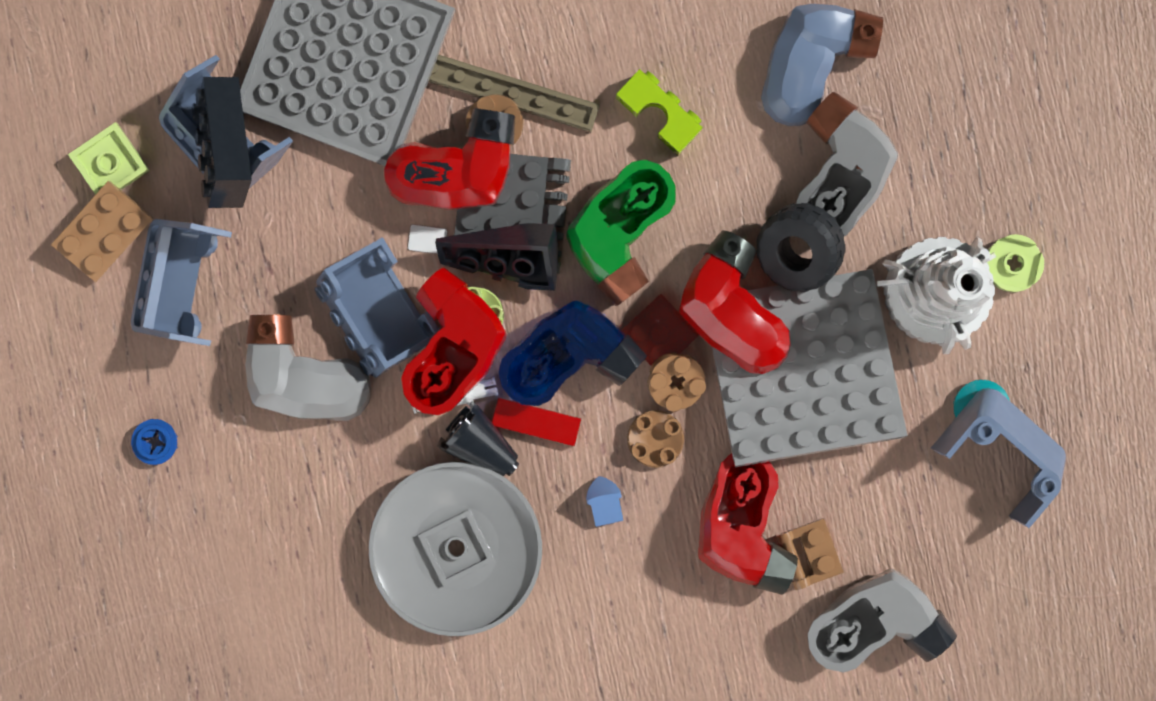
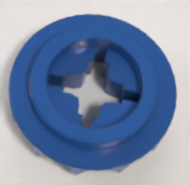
[131,419,178,465]

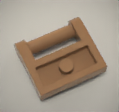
[776,518,844,590]

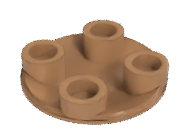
[627,410,684,468]

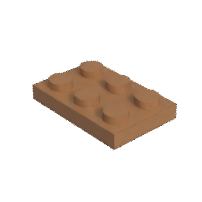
[51,180,153,282]

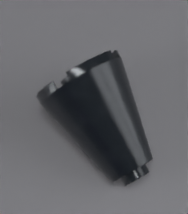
[437,401,519,476]

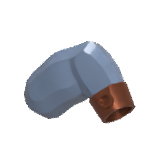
[761,4,883,126]

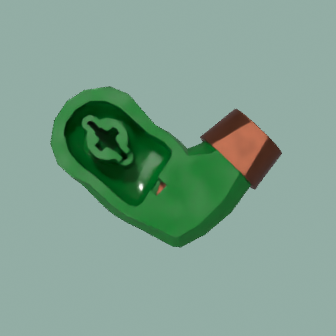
[566,160,676,307]

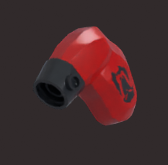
[384,108,515,210]

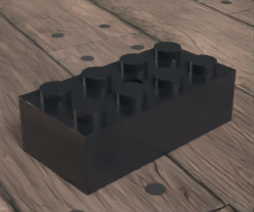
[192,77,252,208]

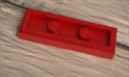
[492,398,582,446]

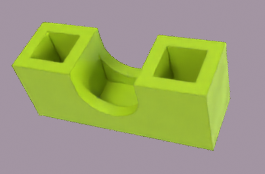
[616,69,703,156]

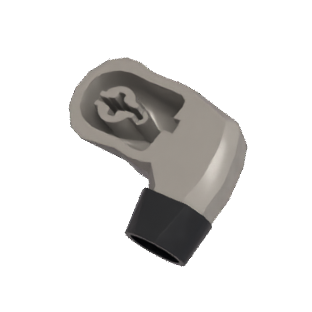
[808,569,957,673]

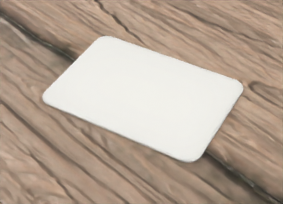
[408,225,447,254]

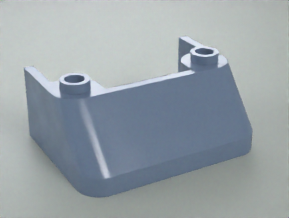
[159,55,293,189]
[131,219,232,346]
[931,388,1066,528]

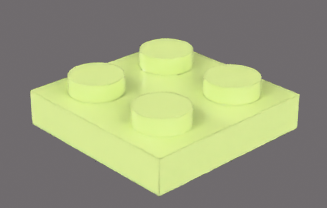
[68,122,150,195]

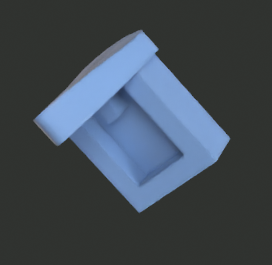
[586,476,624,527]

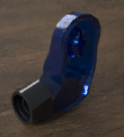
[498,300,647,406]

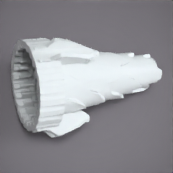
[877,237,996,354]

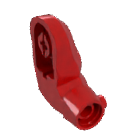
[401,268,507,415]

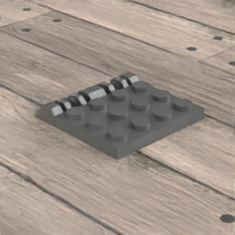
[454,154,571,274]

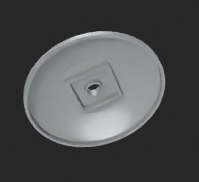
[369,462,542,636]

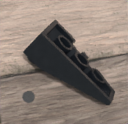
[435,223,559,291]

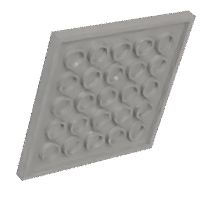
[240,0,456,166]
[712,269,908,467]

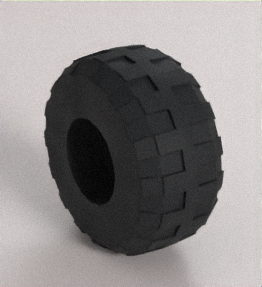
[756,203,846,292]

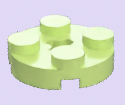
[987,234,1044,292]

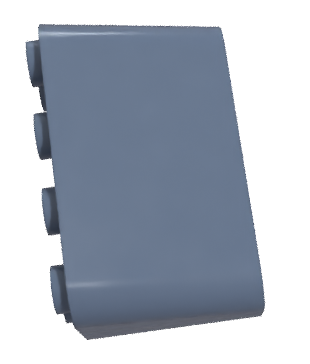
[315,237,439,378]

